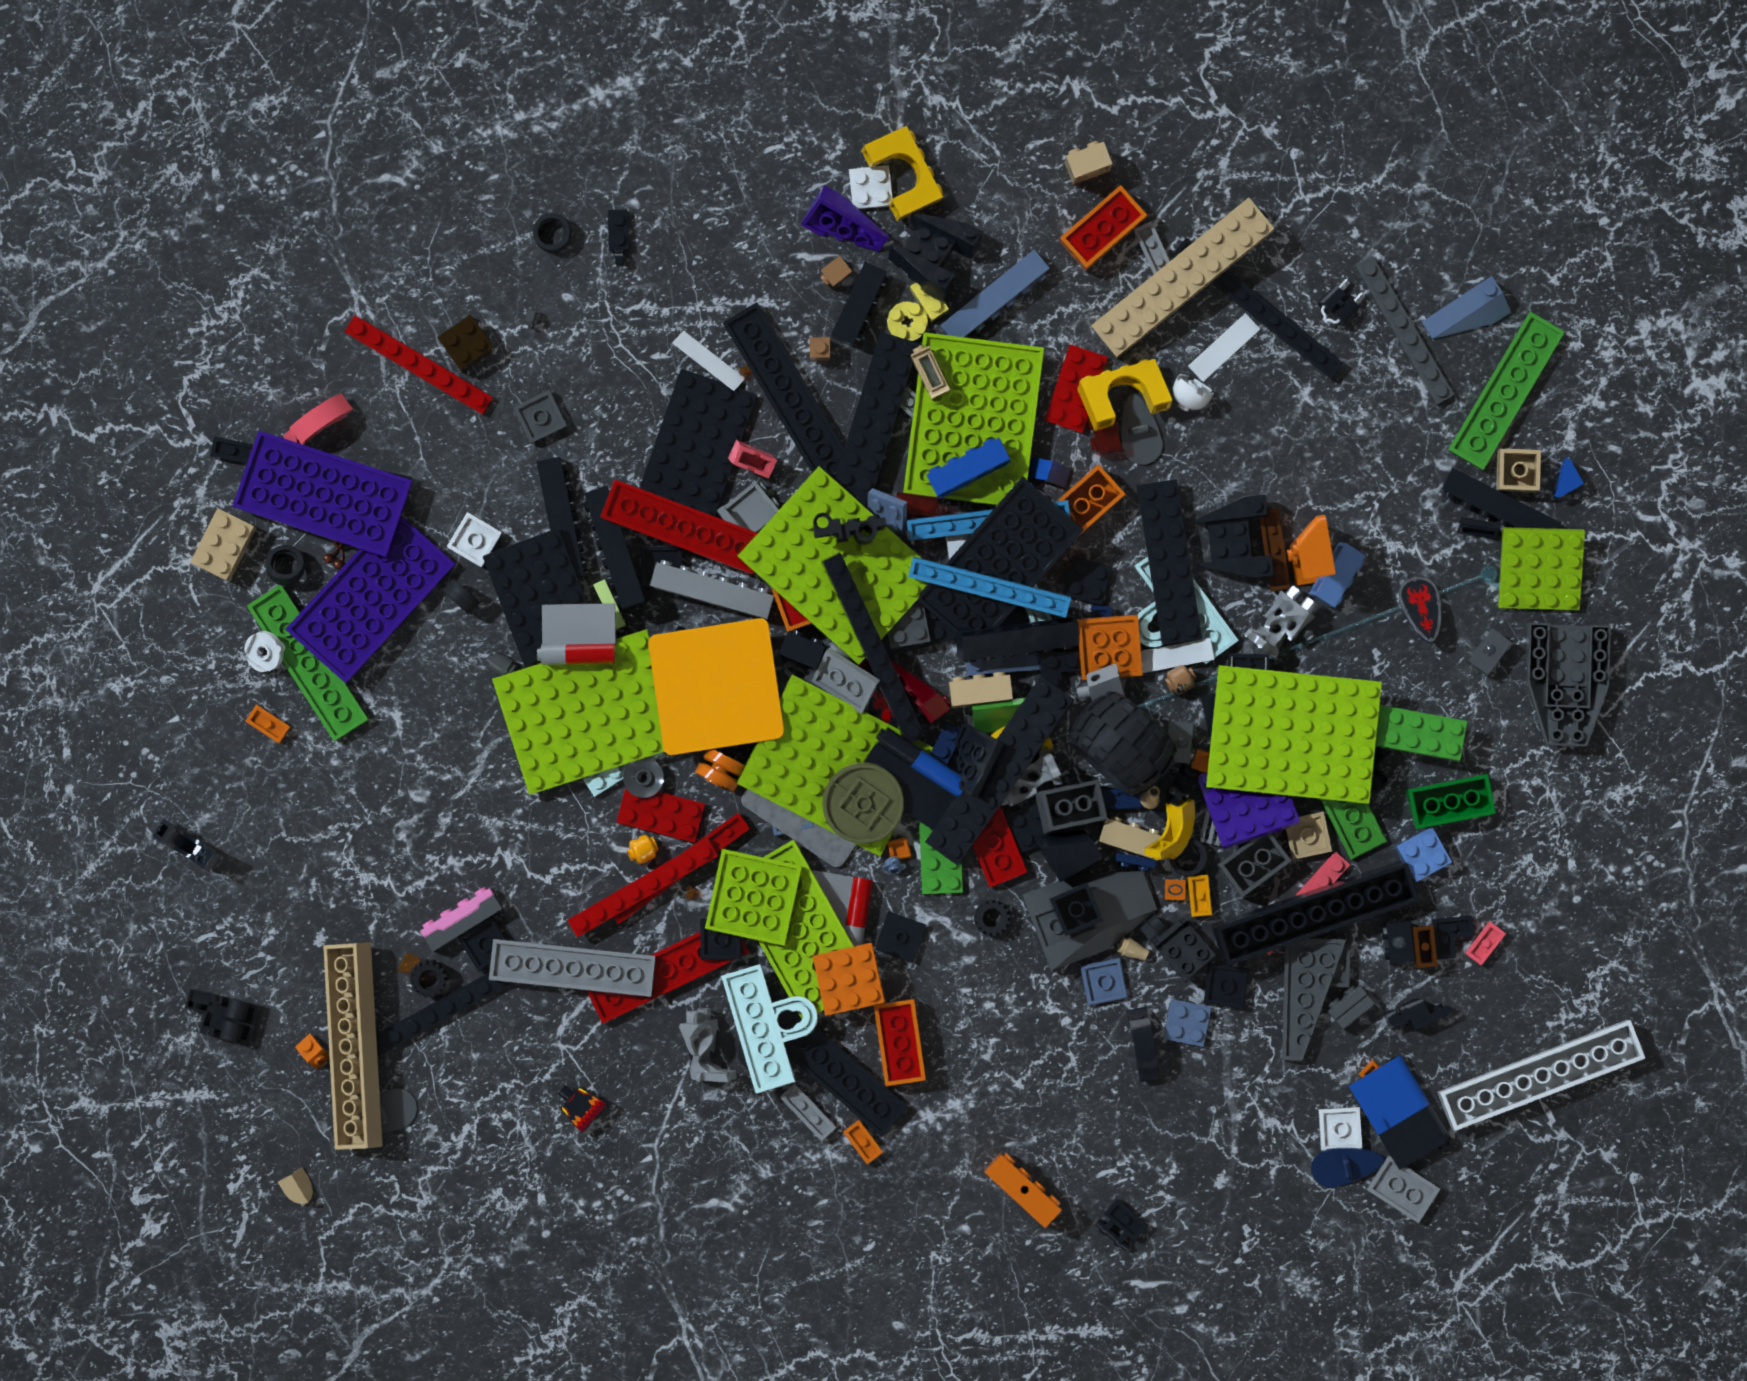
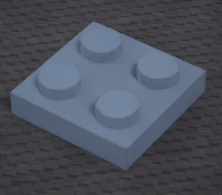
[867,488,907,538]
[1163,999,1211,1047]

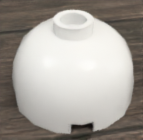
[1172,374,1214,411]

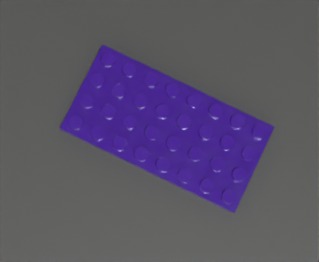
[232,430,413,558]
[285,516,455,684]

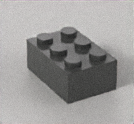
[1035,779,1108,834]
[1217,834,1291,898]

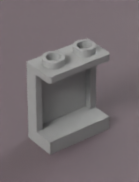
[717,480,781,532]

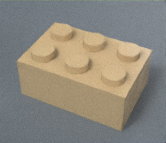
[190,508,257,582]
[949,672,1013,708]

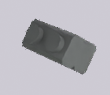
[1327,985,1375,1030]

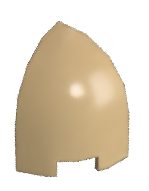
[278,1167,313,1204]

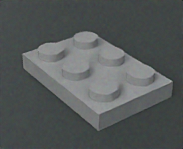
[811,648,880,714]
[1366,1155,1440,1223]

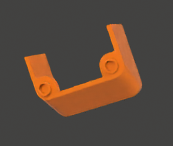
[1287,515,1336,586]

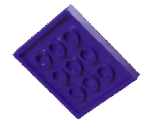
[1197,773,1300,849]

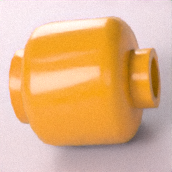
[627,835,659,864]

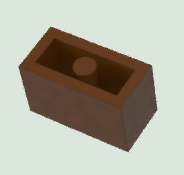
[1411,925,1438,968]

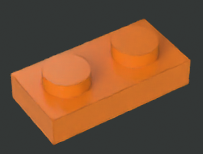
[245,705,291,744]
[843,1120,883,1164]

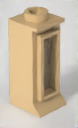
[910,345,950,400]

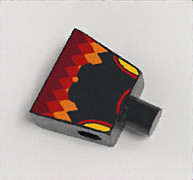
[558,1085,608,1133]

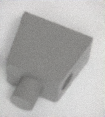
[1077,663,1125,701]

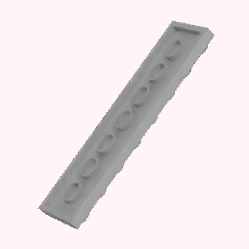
[489,939,656,997]

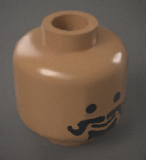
[1165,665,1196,695]

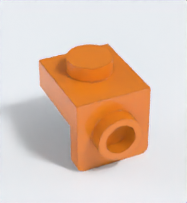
[295,1033,330,1069]

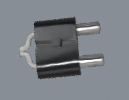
[1318,279,1365,326]

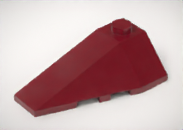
[891,660,951,725]

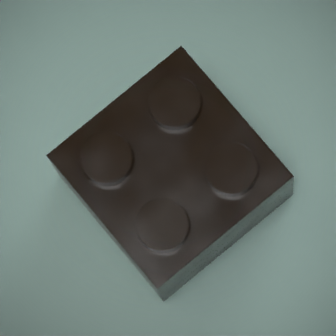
[437,314,495,373]

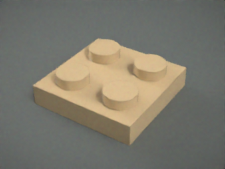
[1285,812,1332,860]

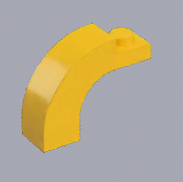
[1144,799,1195,860]

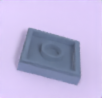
[1080,958,1128,1006]

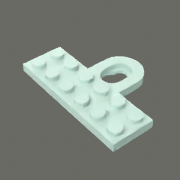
[1134,557,1239,665]
[721,964,818,1094]

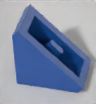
[1028,458,1071,488]
[1552,458,1584,499]

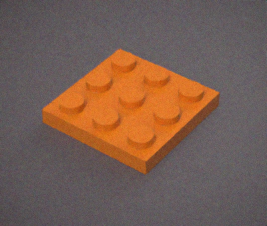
[1077,614,1143,680]
[812,943,886,1016]

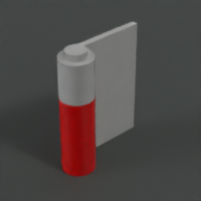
[537,603,616,665]
[813,870,873,946]

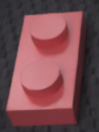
[1465,921,1506,966]

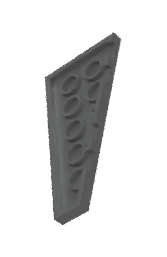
[1282,938,1347,1061]

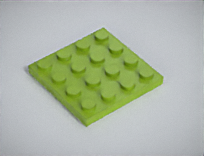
[1498,527,1585,610]
[705,849,802,946]

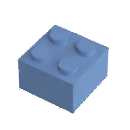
[1394,827,1452,882]

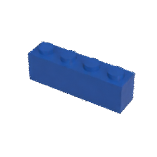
[926,438,1011,500]

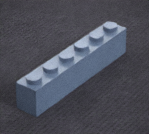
[940,250,1049,338]

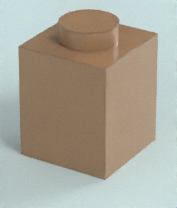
[820,256,852,289]
[810,337,830,361]

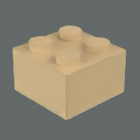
[1064,141,1112,185]
[1496,449,1541,493]

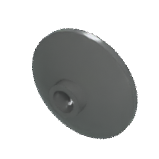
[623,757,664,798]

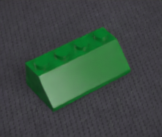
[1405,774,1496,829]

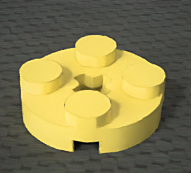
[887,302,928,342]

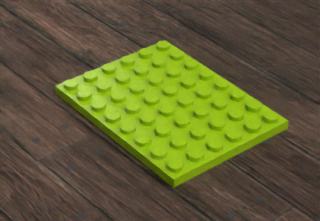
[903,332,1044,505]
[737,466,929,665]
[492,629,665,795]
[1206,665,1382,804]
[736,675,933,857]

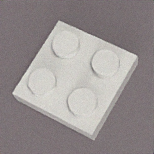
[849,165,892,210]
[447,512,502,568]
[1318,1107,1362,1150]

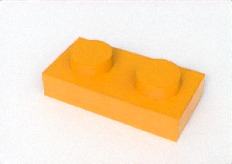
[1187,875,1212,917]

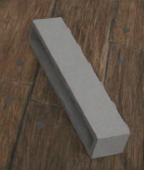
[649,560,774,620]

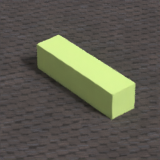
[593,579,626,631]

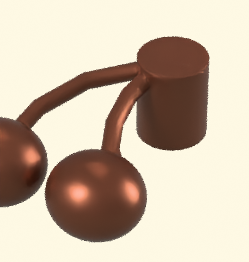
[323,541,344,570]

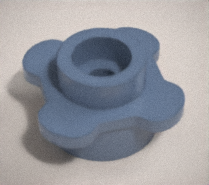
[882,857,906,875]

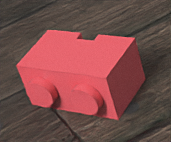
[728,440,777,478]

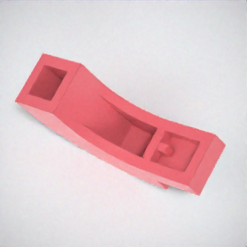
[283,393,353,445]

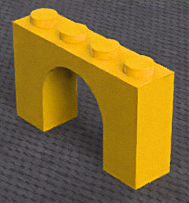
[861,126,943,222]
[1077,359,1172,431]

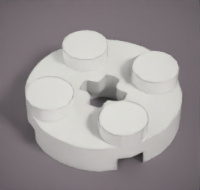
[244,631,285,672]

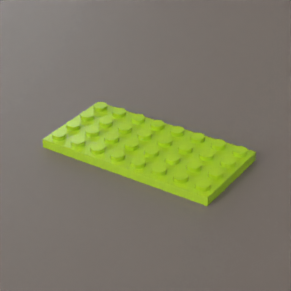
[758,839,854,1019]

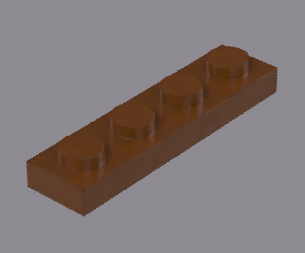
[1260,508,1291,592]

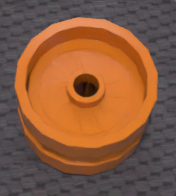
[695,749,745,792]

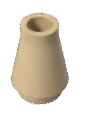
[1140,786,1160,809]
[1117,937,1149,961]

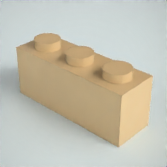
[1098,816,1161,860]

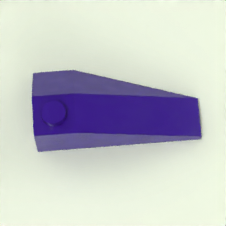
[800,185,889,251]

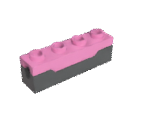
[420,887,503,952]

